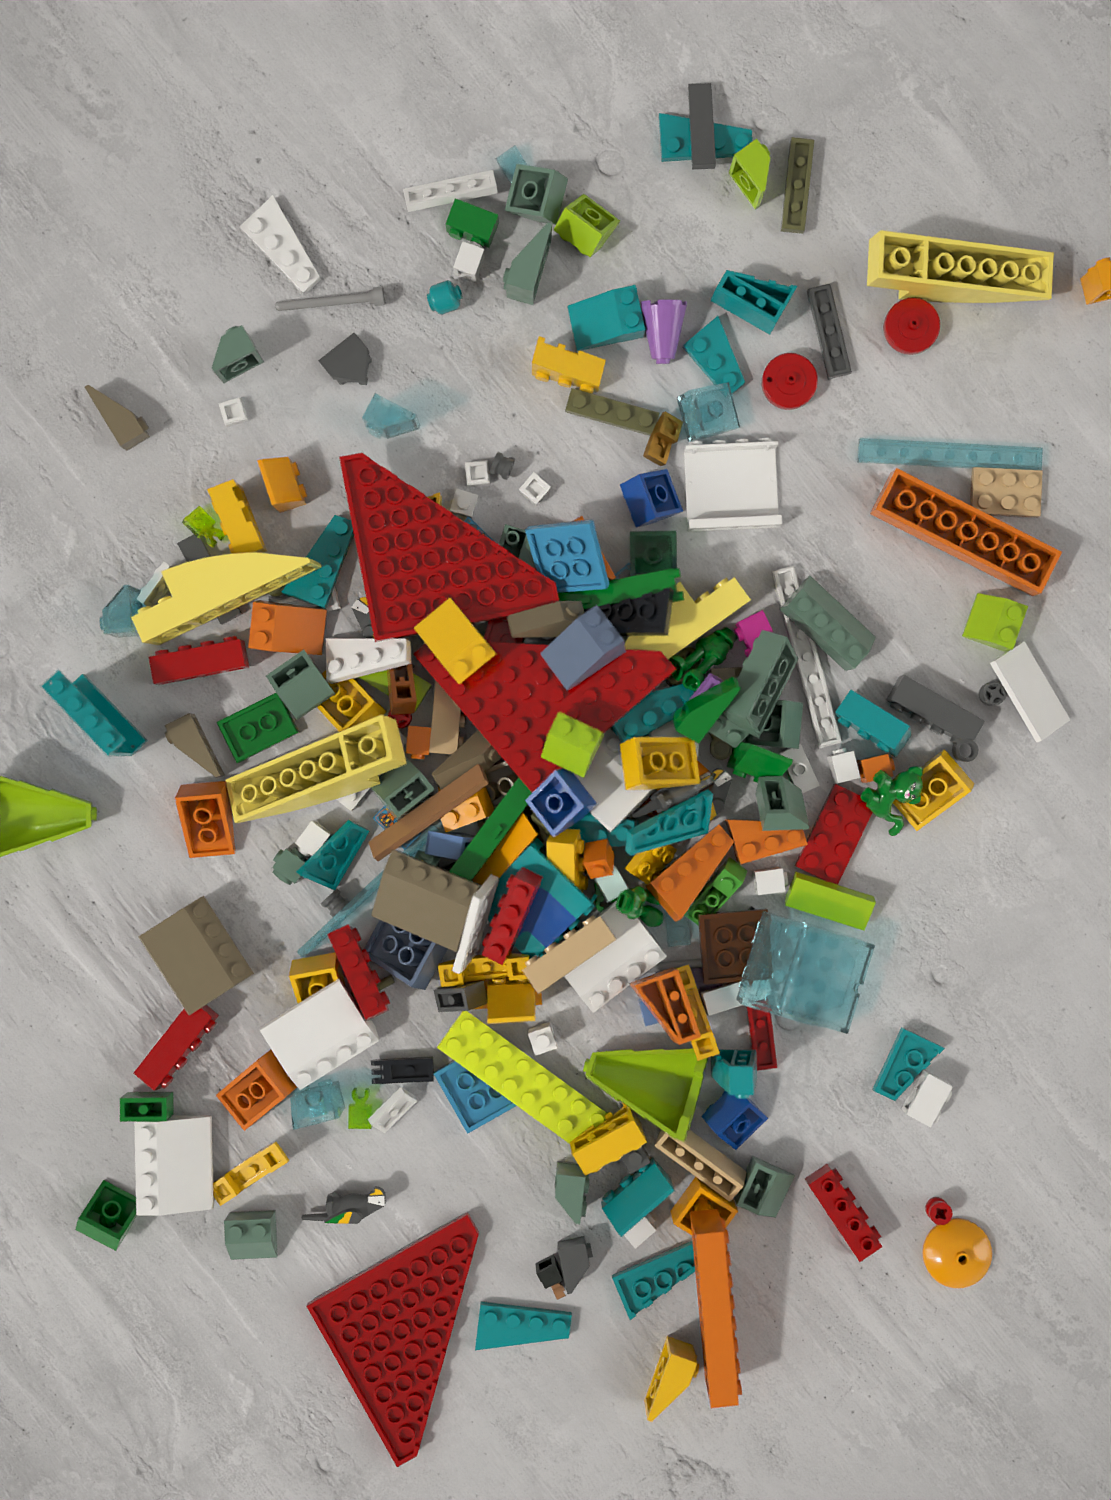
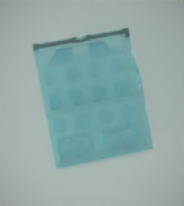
[736,911,875,1034]

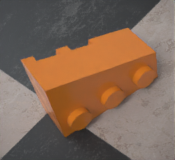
[725,819,808,864]
[629,968,701,1045]

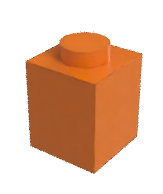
[406,725,431,759]
[857,754,895,783]
[583,839,615,879]

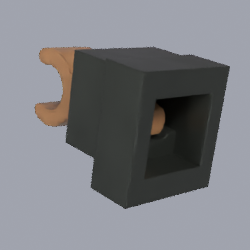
[535,1254,566,1300]

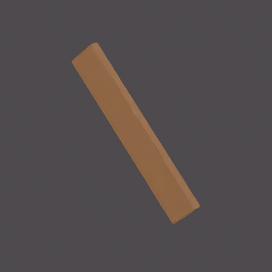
[368,764,489,862]

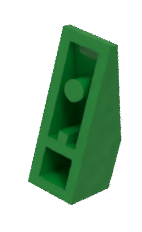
[673,676,740,743]

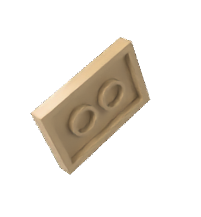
[970,467,1043,518]

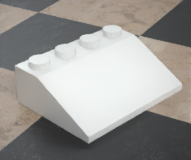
[574,729,658,832]
[564,900,667,1013]
[259,979,379,1090]
[134,1115,214,1216]

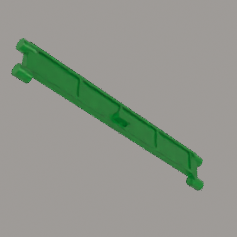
[558,568,684,610]
[449,778,532,881]

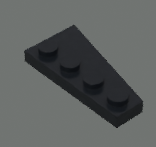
[584,587,674,636]

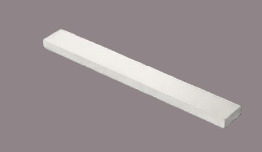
[771,566,842,748]

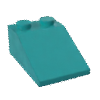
[567,285,645,351]

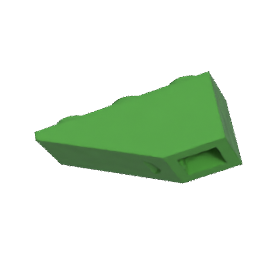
[684,857,747,926]

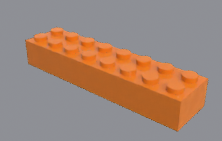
[870,468,1062,596]
[690,1209,742,1408]

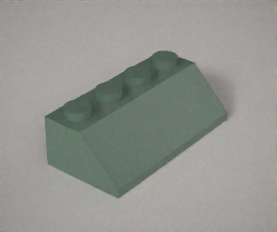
[779,575,876,671]
[723,630,798,738]

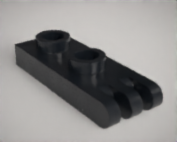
[371,1057,434,1084]

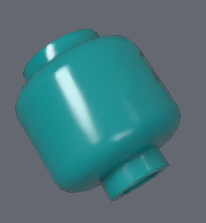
[427,280,463,315]

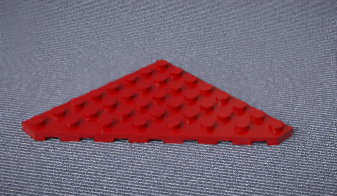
[339,453,559,642]
[413,642,677,793]
[306,1212,479,1467]

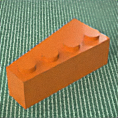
[645,824,734,922]

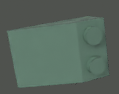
[503,223,552,305]

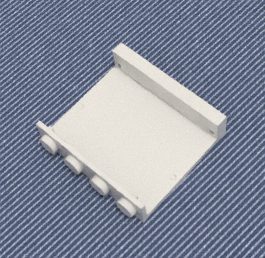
[684,438,782,532]

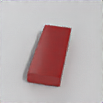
[746,998,778,1071]

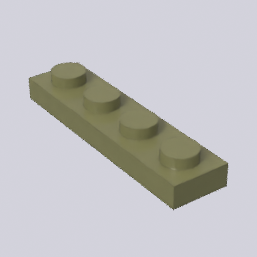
[781,137,814,234]
[565,388,660,436]

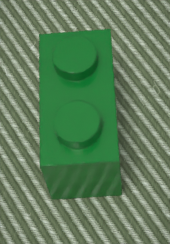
[445,198,499,248]
[120,1092,174,1122]

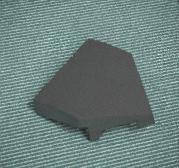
[318,332,372,385]

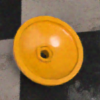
[922,1218,992,1288]

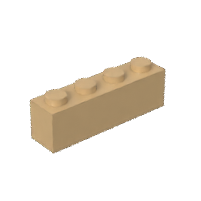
[429,680,466,755]
[522,915,617,994]
[655,1129,747,1202]

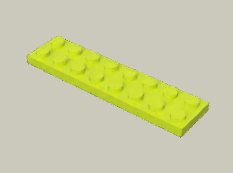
[437,1011,607,1144]

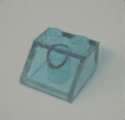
[677,382,740,442]
[362,393,421,439]
[99,585,143,638]
[290,1079,345,1130]

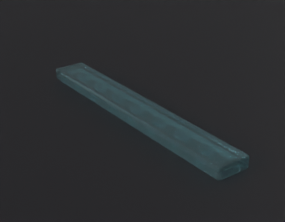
[857,438,1043,471]
[297,824,439,957]

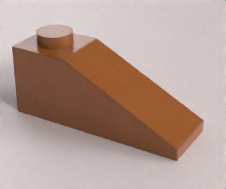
[387,639,417,715]

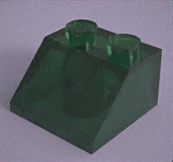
[628,531,677,577]

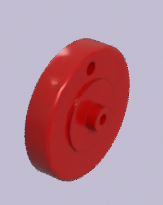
[883,297,940,355]
[761,353,818,410]

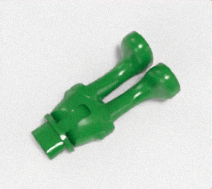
[668,627,738,691]
[616,886,664,927]

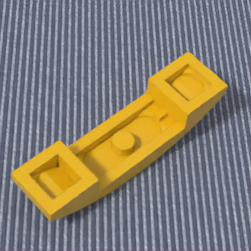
[438,953,530,987]
[676,964,720,1061]
[213,1142,290,1206]

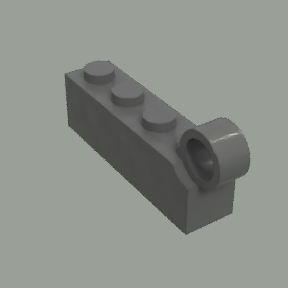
[886,675,985,762]

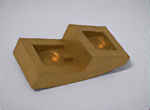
[643,411,683,466]

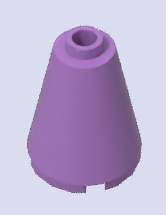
[641,300,687,364]

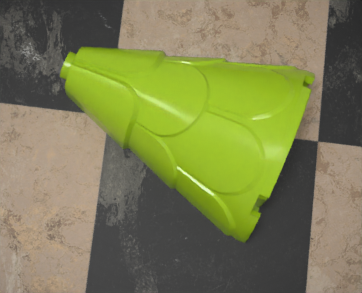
[0,775,97,857]
[583,1049,708,1142]

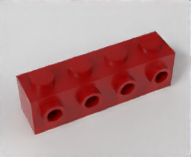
[148,636,250,685]
[482,867,543,965]
[327,924,390,1020]
[133,1005,219,1091]
[805,1164,883,1262]

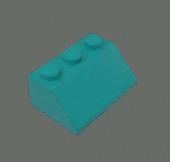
[601,1157,675,1237]

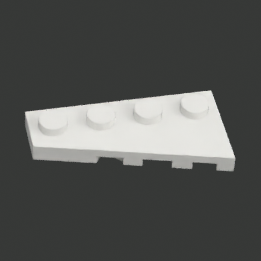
[240,195,321,295]
[326,638,411,684]

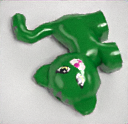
[860,766,923,836]

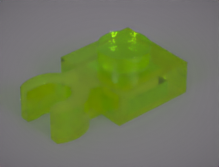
[182,506,225,548]
[348,1088,373,1129]

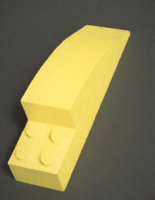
[867,230,1054,303]
[131,552,322,645]
[625,577,751,659]
[226,715,407,823]

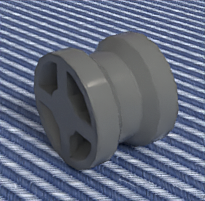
[490,452,515,480]
[979,682,1007,706]
[321,889,350,917]

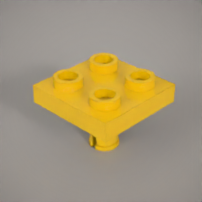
[625,844,677,884]

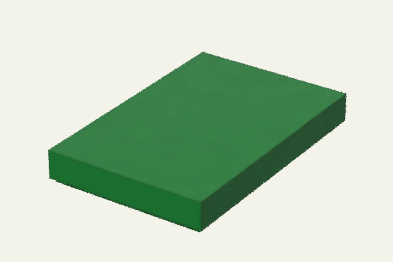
[216,693,300,763]

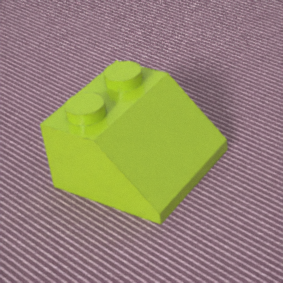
[729,138,771,210]
[554,194,620,257]
[962,593,1028,652]
[541,712,605,778]

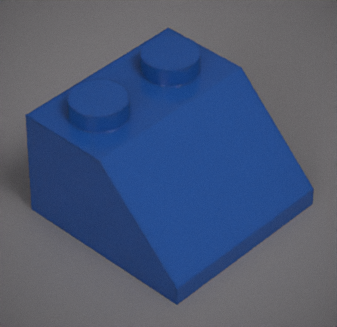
[620,469,683,528]
[525,769,597,837]
[701,1091,768,1150]

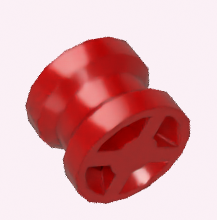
[388,709,412,728]
[925,1197,953,1225]

